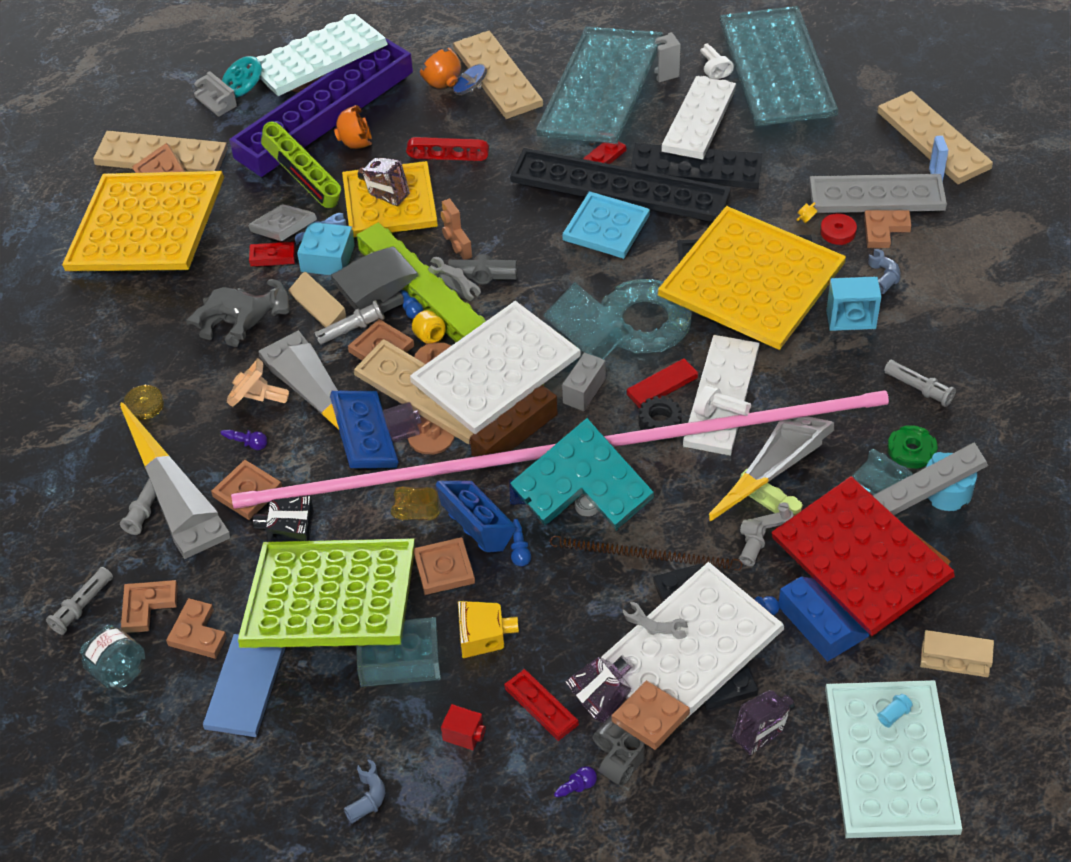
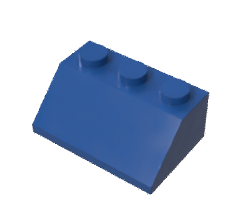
[436,481,517,552]
[779,577,869,662]

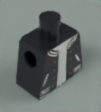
[253,495,314,542]

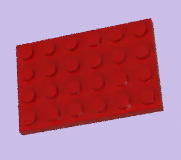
[771,476,954,636]

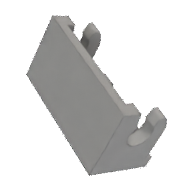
[654,32,680,82]
[194,71,237,117]

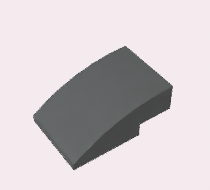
[332,247,419,310]

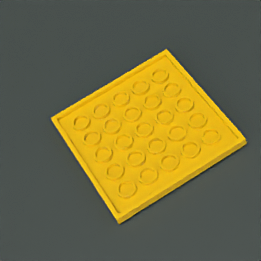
[62,171,224,271]
[658,206,846,350]

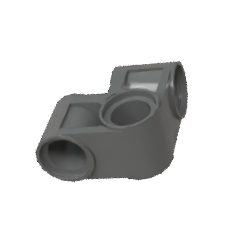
[592,716,645,787]

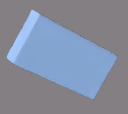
[929,135,948,182]

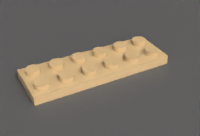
[453,31,543,119]
[878,91,993,184]
[93,131,228,172]
[354,339,474,444]

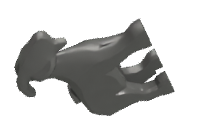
[186,279,290,347]

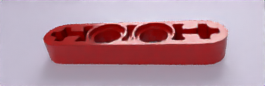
[406,137,489,161]

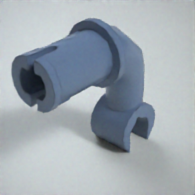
[868,249,901,294]
[344,760,386,824]

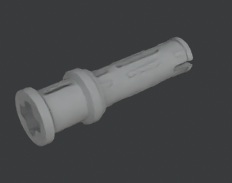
[315,300,385,345]
[884,359,956,407]
[120,479,156,535]
[46,567,113,635]

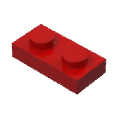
[583,137,626,164]
[249,242,295,267]

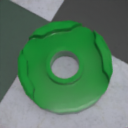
[887,425,938,468]

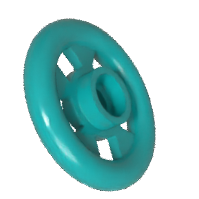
[222,56,262,98]

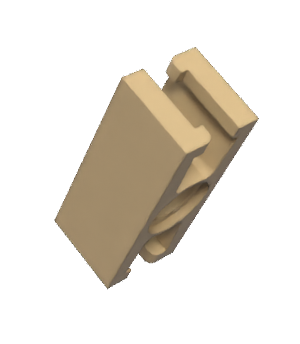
[920,630,994,677]

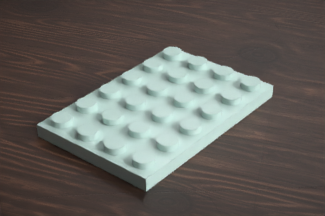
[249,14,387,96]
[825,680,962,838]

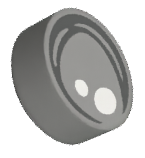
[575,494,598,516]

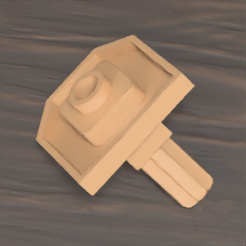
[227,358,289,407]

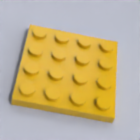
[342,161,438,237]

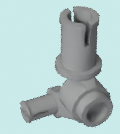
[739,502,794,566]

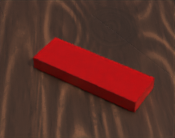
[627,358,698,408]
[504,669,579,741]

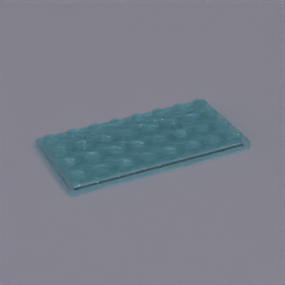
[720,6,838,126]
[536,26,663,144]

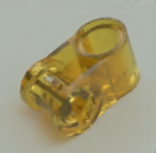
[391,486,441,520]

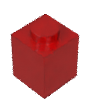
[441,704,486,750]

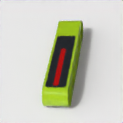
[261,122,341,208]

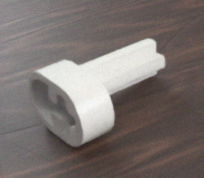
[700,44,734,80]
[694,385,751,417]

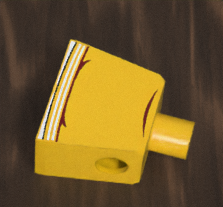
[458,601,519,658]

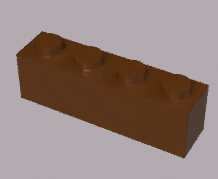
[470,385,558,468]

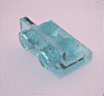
[853,449,913,495]

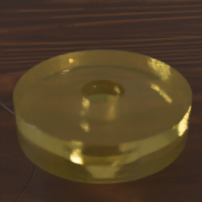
[124,385,164,420]

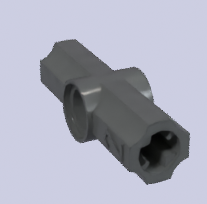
[448,254,517,285]

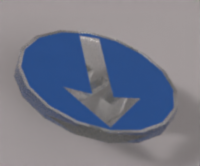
[453,64,487,95]

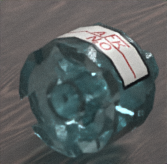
[80,625,145,689]

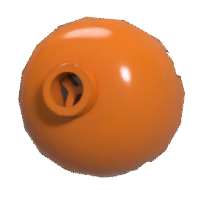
[420,48,461,88]
[334,105,372,149]

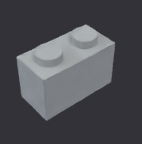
[562,352,606,411]

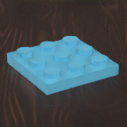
[563,191,650,259]

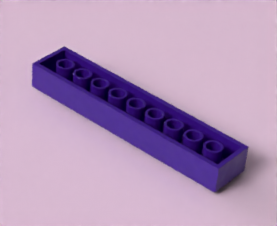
[229,38,413,177]

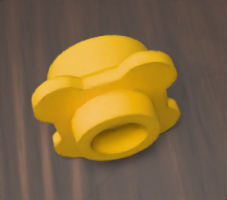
[796,202,818,223]

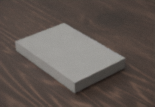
[248,204,317,241]

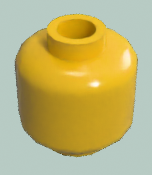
[412,310,446,344]

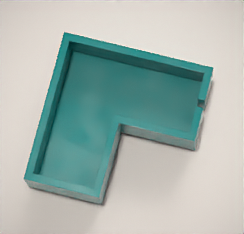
[510,418,654,530]

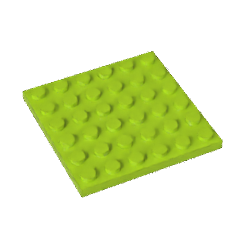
[238,539,415,648]

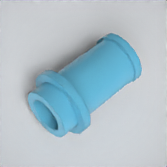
[877,694,913,728]

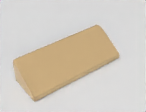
[288,272,346,328]

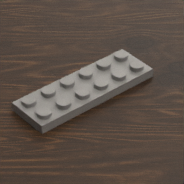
[809,174,947,213]

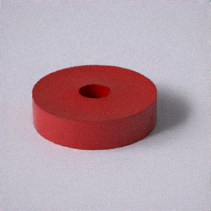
[820,214,857,245]

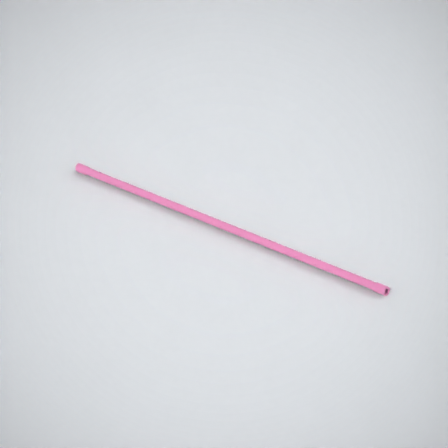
[231,390,889,509]

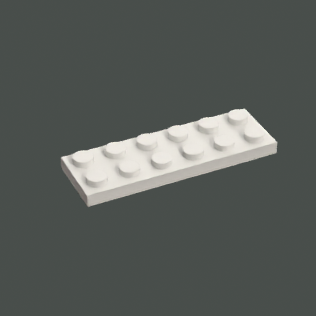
[662,76,736,159]
[683,335,759,456]

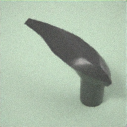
[438,272,466,299]

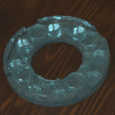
[599,279,692,353]

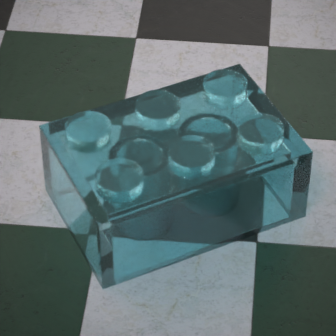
[543,282,629,359]
[357,617,441,687]

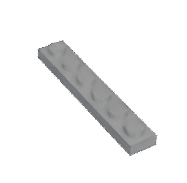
[873,442,988,515]

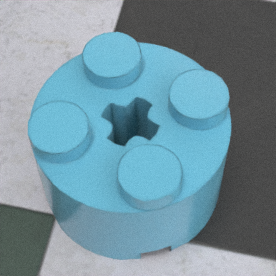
[926,452,977,511]

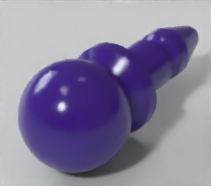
[220,430,267,450]
[554,766,597,798]

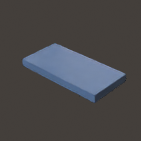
[203,634,285,737]

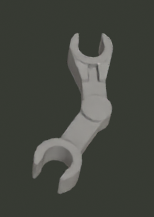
[428,257,481,301]
[623,602,688,639]

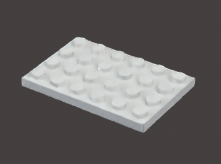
[410,301,581,434]
[593,562,784,722]

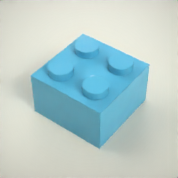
[297,222,355,275]
[826,277,881,331]

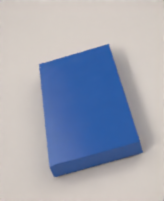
[330,391,399,468]

